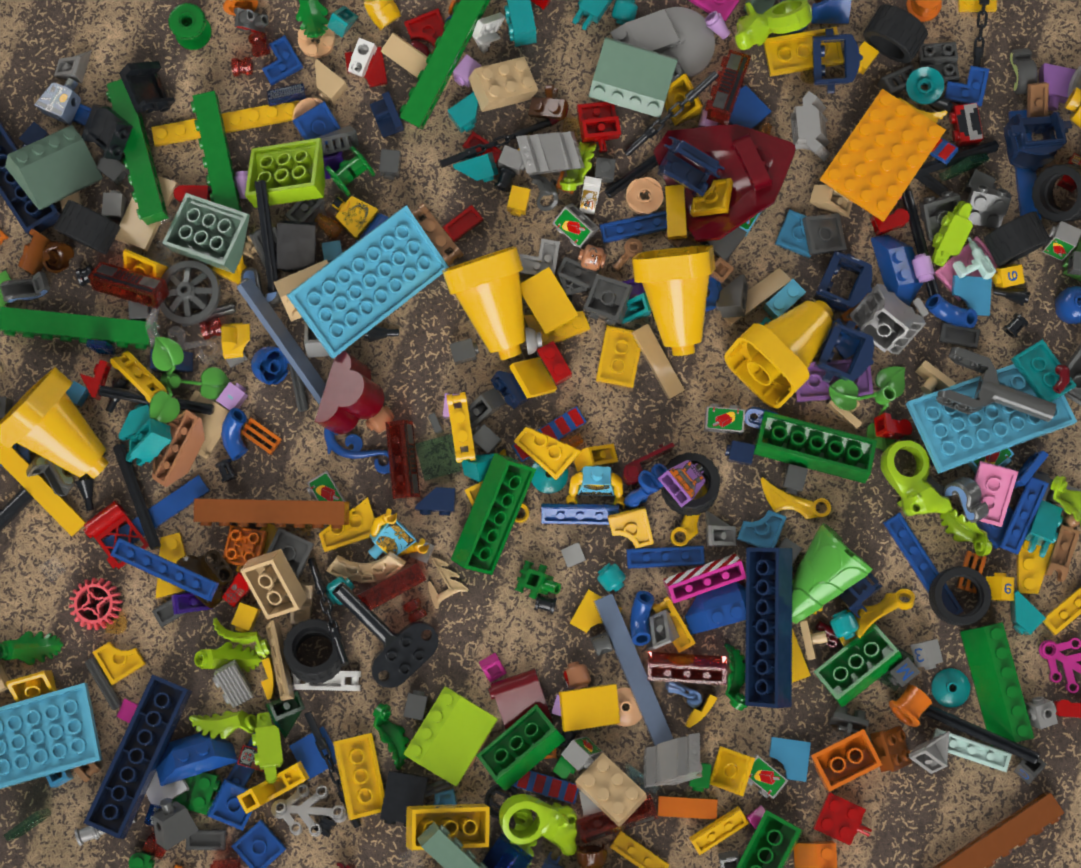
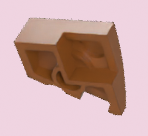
[18,228,52,276]

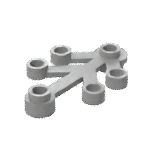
[271,784,347,837]

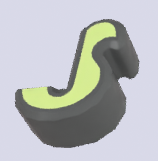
[1010,48,1038,95]

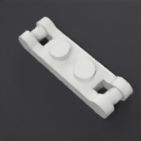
[291,671,361,691]

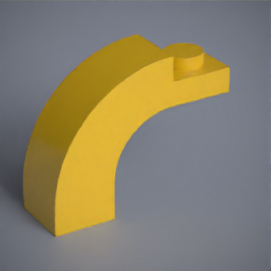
[237,761,310,814]

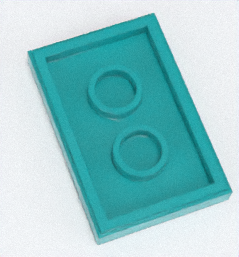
[1011,339,1077,402]

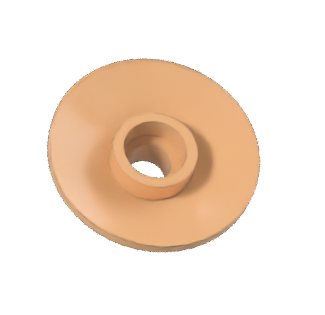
[617,687,642,727]

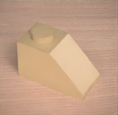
[315,59,348,104]
[809,185,853,217]

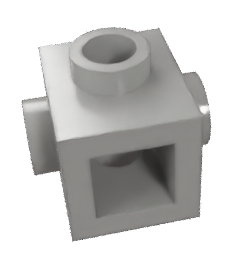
[1025,696,1058,729]

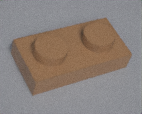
[1027,82,1049,118]

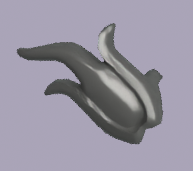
[530,174,558,211]

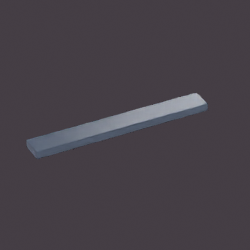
[237,278,326,405]
[594,594,673,746]

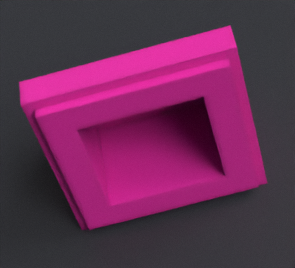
[479,653,507,683]
[117,698,138,723]
[745,805,765,830]

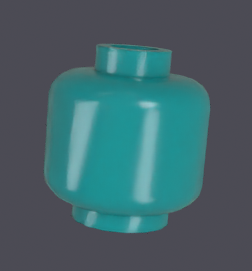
[611,0,638,25]
[597,563,626,592]
[325,576,355,605]
[830,610,859,640]

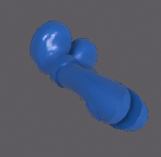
[624,463,668,508]

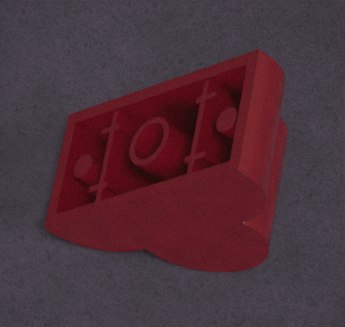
[314,351,385,434]

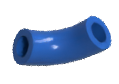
[925,294,978,328]
[221,408,248,461]
[630,591,654,646]

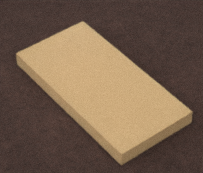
[115,176,179,251]

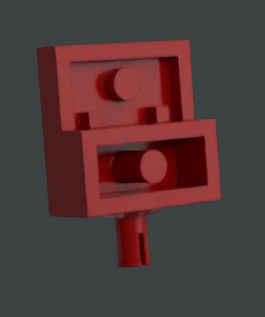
[576,102,621,153]
[813,792,872,846]

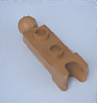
[1044,513,1080,582]

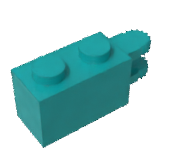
[572,0,613,31]
[126,418,172,466]
[1025,500,1063,558]

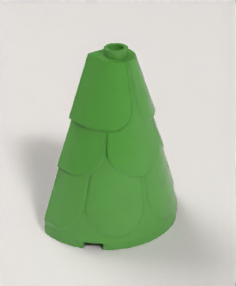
[792,523,873,624]

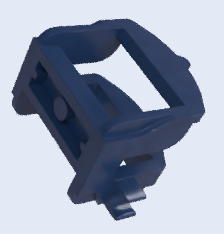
[812,28,863,94]
[1004,111,1072,172]
[658,136,725,197]
[813,251,873,313]
[814,320,874,383]
[839,572,883,618]

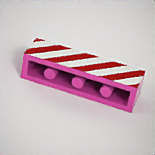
[663,554,746,604]

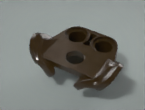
[176,550,234,608]

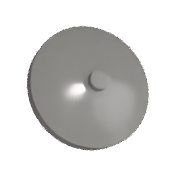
[661,7,715,79]

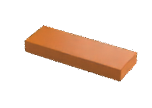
[657,796,718,820]

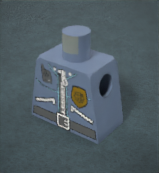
[34,78,81,125]

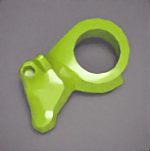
[735,0,812,50]
[881,440,951,516]
[499,794,577,856]

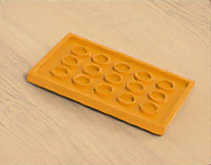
[820,89,946,222]

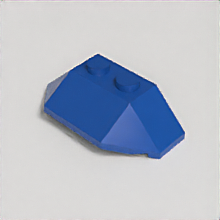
[870,235,923,306]
[685,582,746,635]
[156,732,238,786]

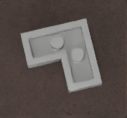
[519,239,560,276]

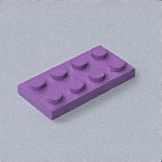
[795,359,873,402]

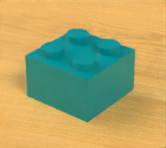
[504,0,537,47]

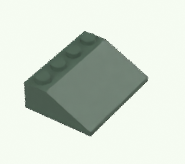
[588,37,678,118]
[5,125,103,210]
[162,193,250,273]

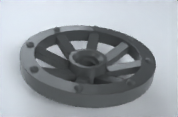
[157,260,221,325]

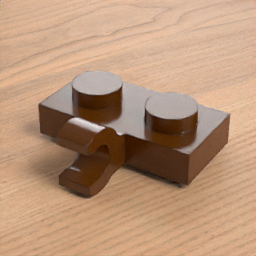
[528,84,568,120]

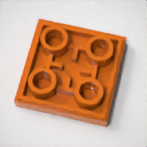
[223,525,268,567]

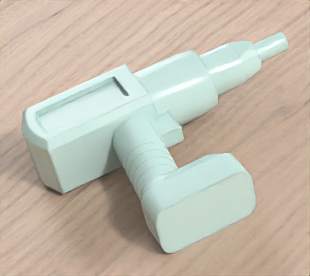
[953,237,996,279]

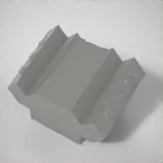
[791,91,831,162]
[516,131,585,175]
[850,284,926,355]
[643,733,703,788]

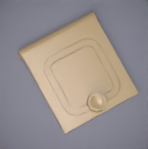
[181,390,229,459]

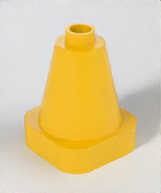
[632,245,715,356]
[442,246,526,360]
[724,300,833,408]
[0,367,109,479]

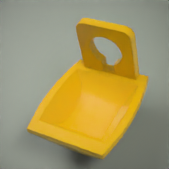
[363,0,401,30]

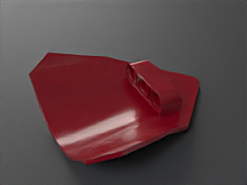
[653,124,796,242]

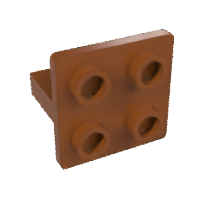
[870,725,912,772]

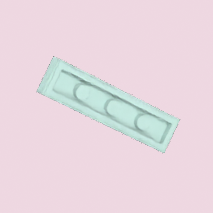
[932,728,1012,772]

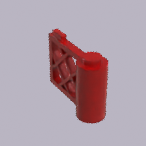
[83,500,149,569]

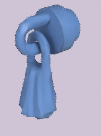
[665,678,703,708]

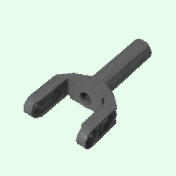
[936,347,1056,422]

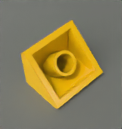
[665,73,703,126]
[123,249,169,294]
[6,670,57,702]

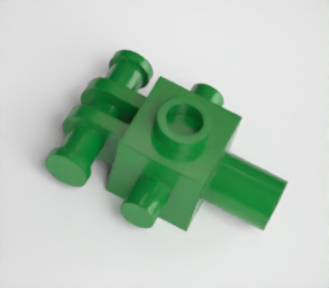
[514,560,561,599]

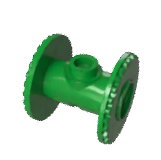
[168,3,212,50]
[325,146,375,196]

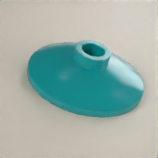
[906,67,944,105]
[531,462,568,494]
[931,668,970,708]

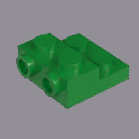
[172,772,221,815]

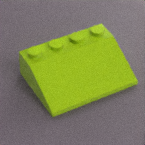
[245,138,325,208]
[404,686,498,787]

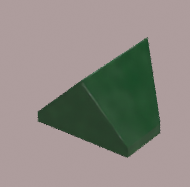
[266,691,305,739]

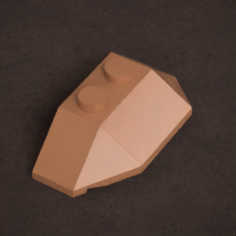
[152,410,205,487]

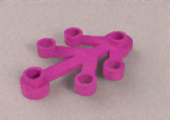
[1038,638,1081,693]

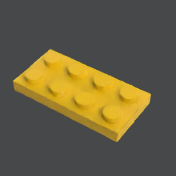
[763,27,844,77]
[333,733,385,820]

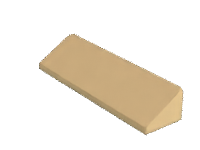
[381,33,453,92]
[719,268,791,327]
[631,324,685,399]
[265,620,295,701]

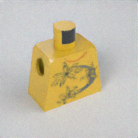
[332,196,379,241]

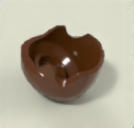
[42,241,74,274]
[576,843,608,868]

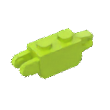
[931,201,973,267]
[252,712,284,784]

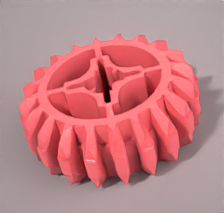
[69,578,123,630]

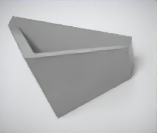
[54,50,92,83]
[705,511,737,547]
[646,610,680,651]
[909,731,950,774]

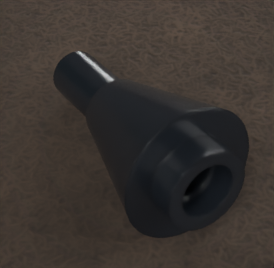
[928,97,953,114]
[993,287,1030,306]
[364,326,399,343]
[105,378,131,413]
[75,475,94,511]

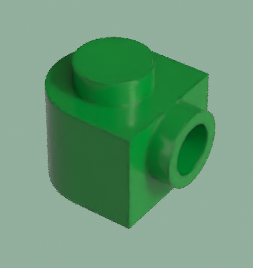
[553,755,576,779]
[129,851,155,868]

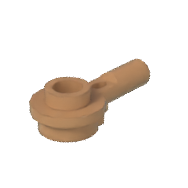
[613,238,643,272]

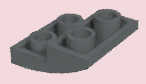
[918,42,960,83]

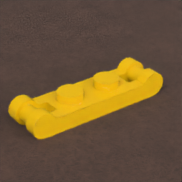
[110,350,167,403]
[446,392,476,463]

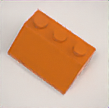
[811,729,882,792]
[793,841,837,868]

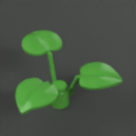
[149,337,230,423]
[829,366,905,451]

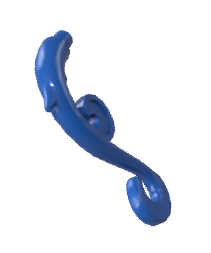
[324,427,397,474]

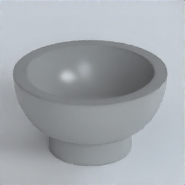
[525,327,542,355]

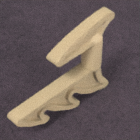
[428,557,469,609]

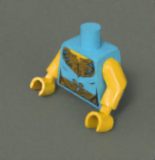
[566,466,625,509]
[368,509,429,559]

